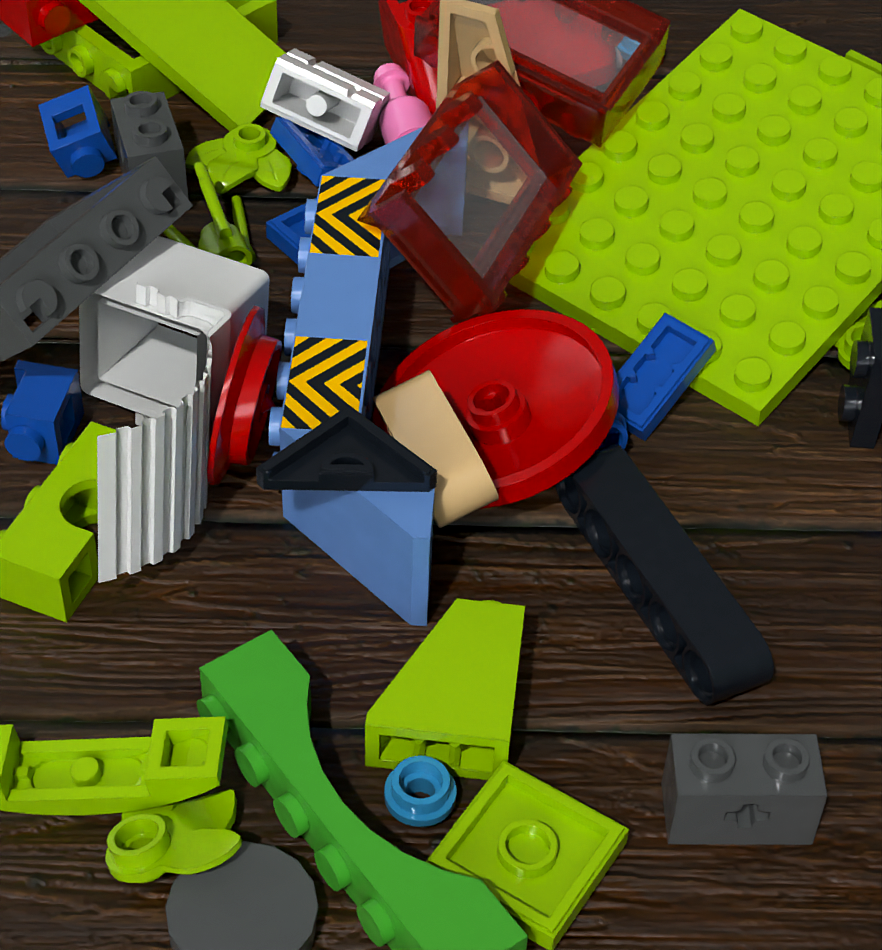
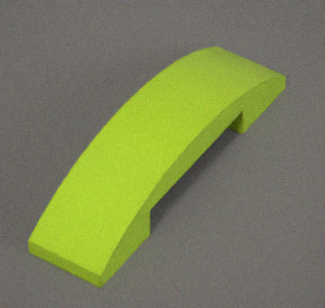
[0,716,228,816]

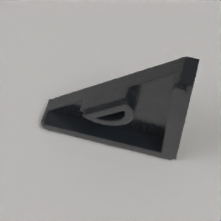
[256,405,437,492]

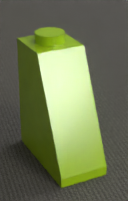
[365,598,525,780]

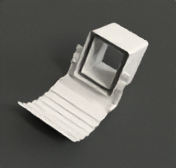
[79,236,270,583]

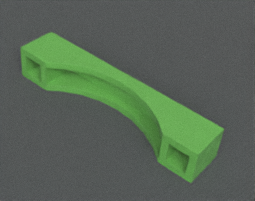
[197,629,528,950]

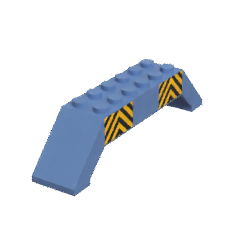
[269,112,468,626]

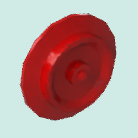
[207,305,282,485]

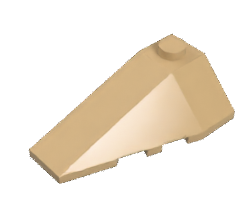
[436,0,542,209]

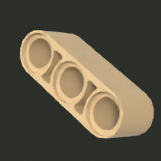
[372,370,499,528]

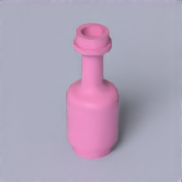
[373,63,434,145]

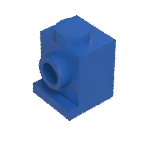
[38,85,117,178]
[1,360,84,465]

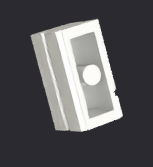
[260,48,390,152]

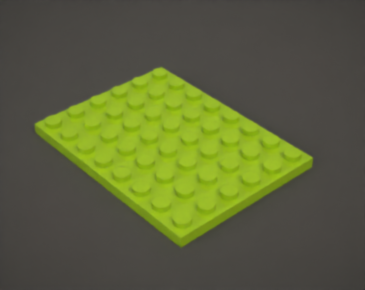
[477,9,882,427]

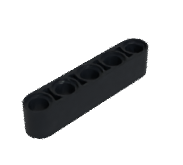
[555,444,774,705]

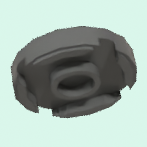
[165,841,319,950]

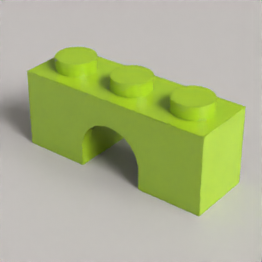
[0,421,116,623]

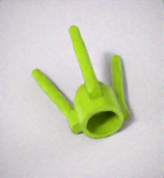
[163,161,256,266]

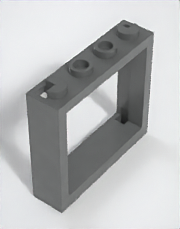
[0,156,193,362]

